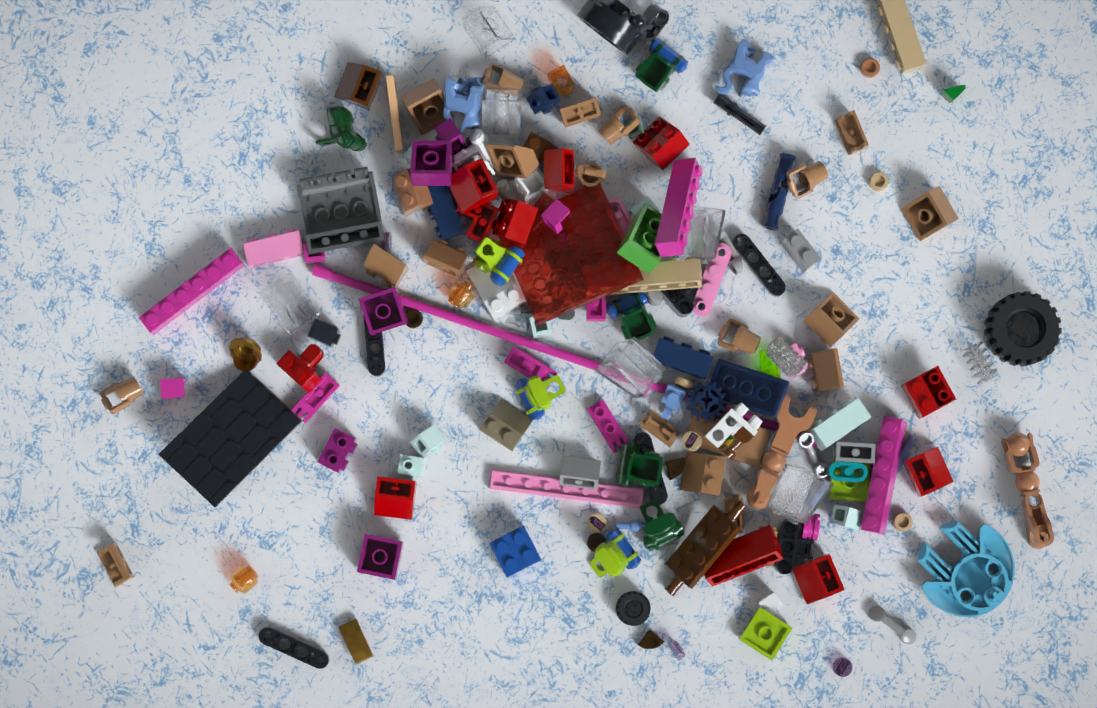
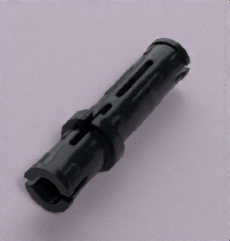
[713,94,766,136]

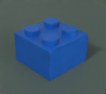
[489,525,542,578]

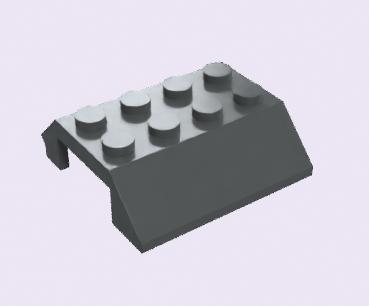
[297,167,385,254]

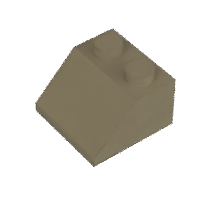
[480,399,533,452]

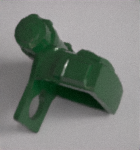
[315,107,367,151]
[615,442,663,487]
[640,499,685,551]

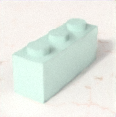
[808,398,871,451]

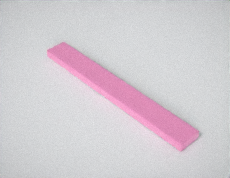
[489,470,644,508]

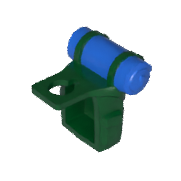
[635,38,688,92]
[606,292,657,343]

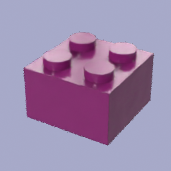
[410,140,453,186]
[359,286,409,336]
[357,534,404,580]

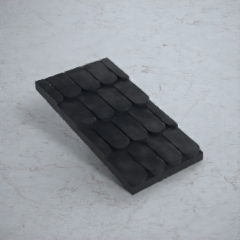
[158,371,303,508]

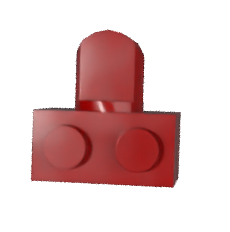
[276,344,324,393]

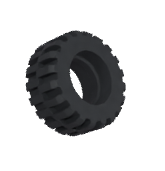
[984,291,1062,366]

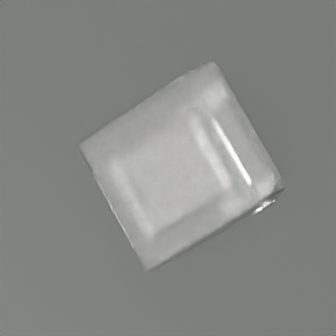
[505,313,527,333]

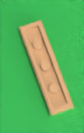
[386,75,404,154]

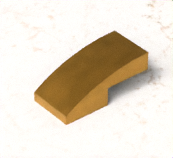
[339,619,373,665]

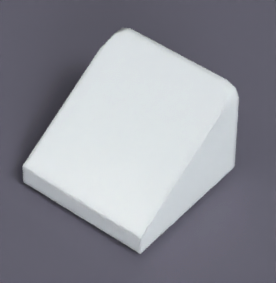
[757,591,782,605]

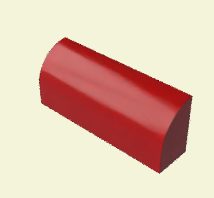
[704,525,783,587]

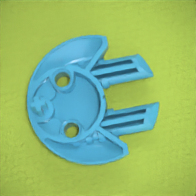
[917,520,1015,617]

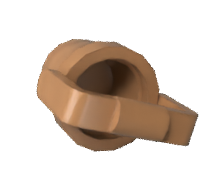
[482,63,524,97]
[598,104,640,145]
[786,161,828,199]
[575,162,606,187]
[717,319,761,354]
[100,377,144,414]

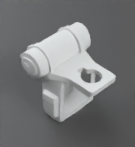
[452,130,496,175]
[496,167,549,205]

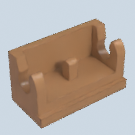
[558,97,602,128]
[834,110,869,155]
[97,543,134,587]

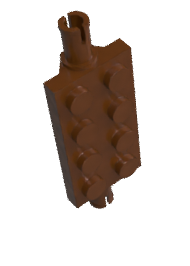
[664,500,747,596]

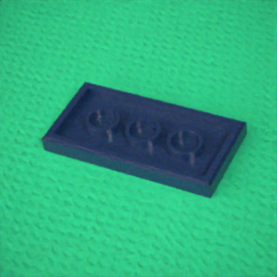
[709,359,790,419]

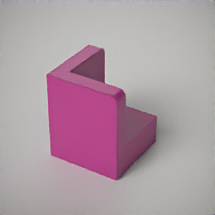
[541,199,570,234]
[303,242,326,264]
[160,378,186,400]

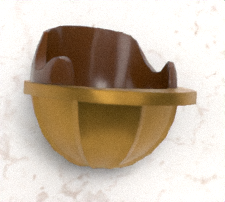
[229,338,262,372]

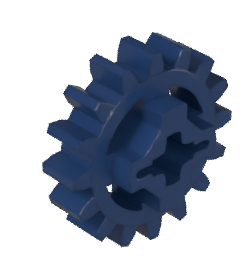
[685,381,727,423]

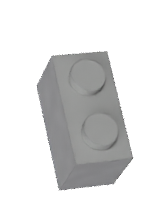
[781,228,821,273]
[833,442,876,463]
[559,455,601,490]

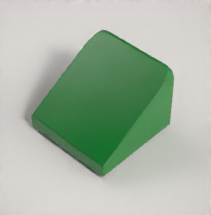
[940,85,966,103]

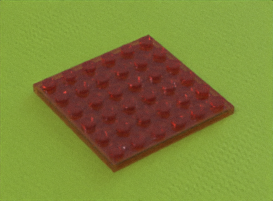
[499,183,644,326]

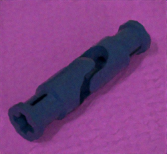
[762,153,796,231]

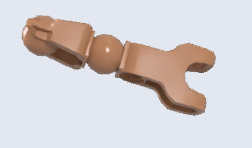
[746,394,817,510]
[1001,432,1054,549]

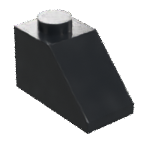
[308,318,341,348]

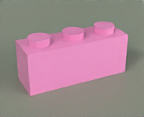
[243,229,304,268]

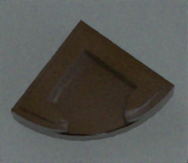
[666,457,685,480]
[638,630,665,649]

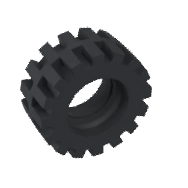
[616,591,651,626]

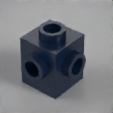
[526,84,561,115]

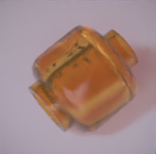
[447,280,475,309]
[229,565,259,594]

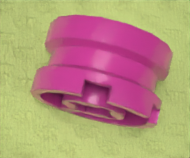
[801,512,820,541]

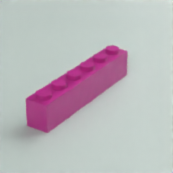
[655,158,703,257]
[139,248,245,335]
[861,416,907,535]

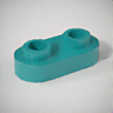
[828,461,868,482]

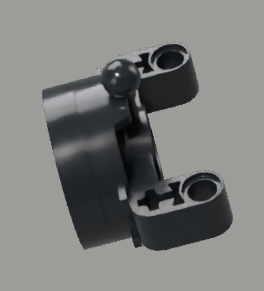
[576,0,669,55]

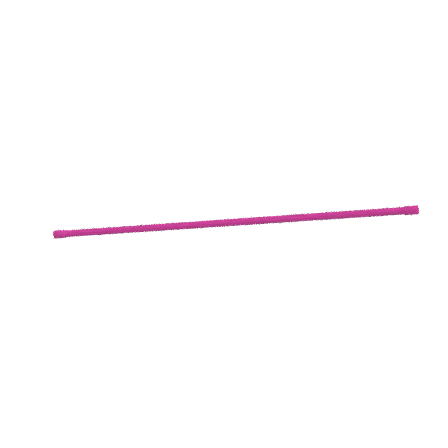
[312,264,818,447]

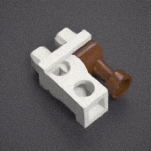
[705,403,762,460]

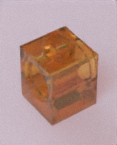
[547,65,575,97]

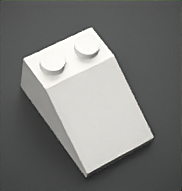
[466,266,527,320]

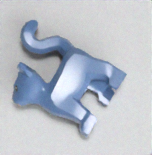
[715,39,774,97]
[443,77,485,132]

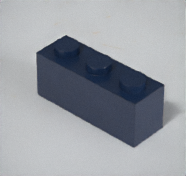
[428,186,465,241]
[651,336,714,380]

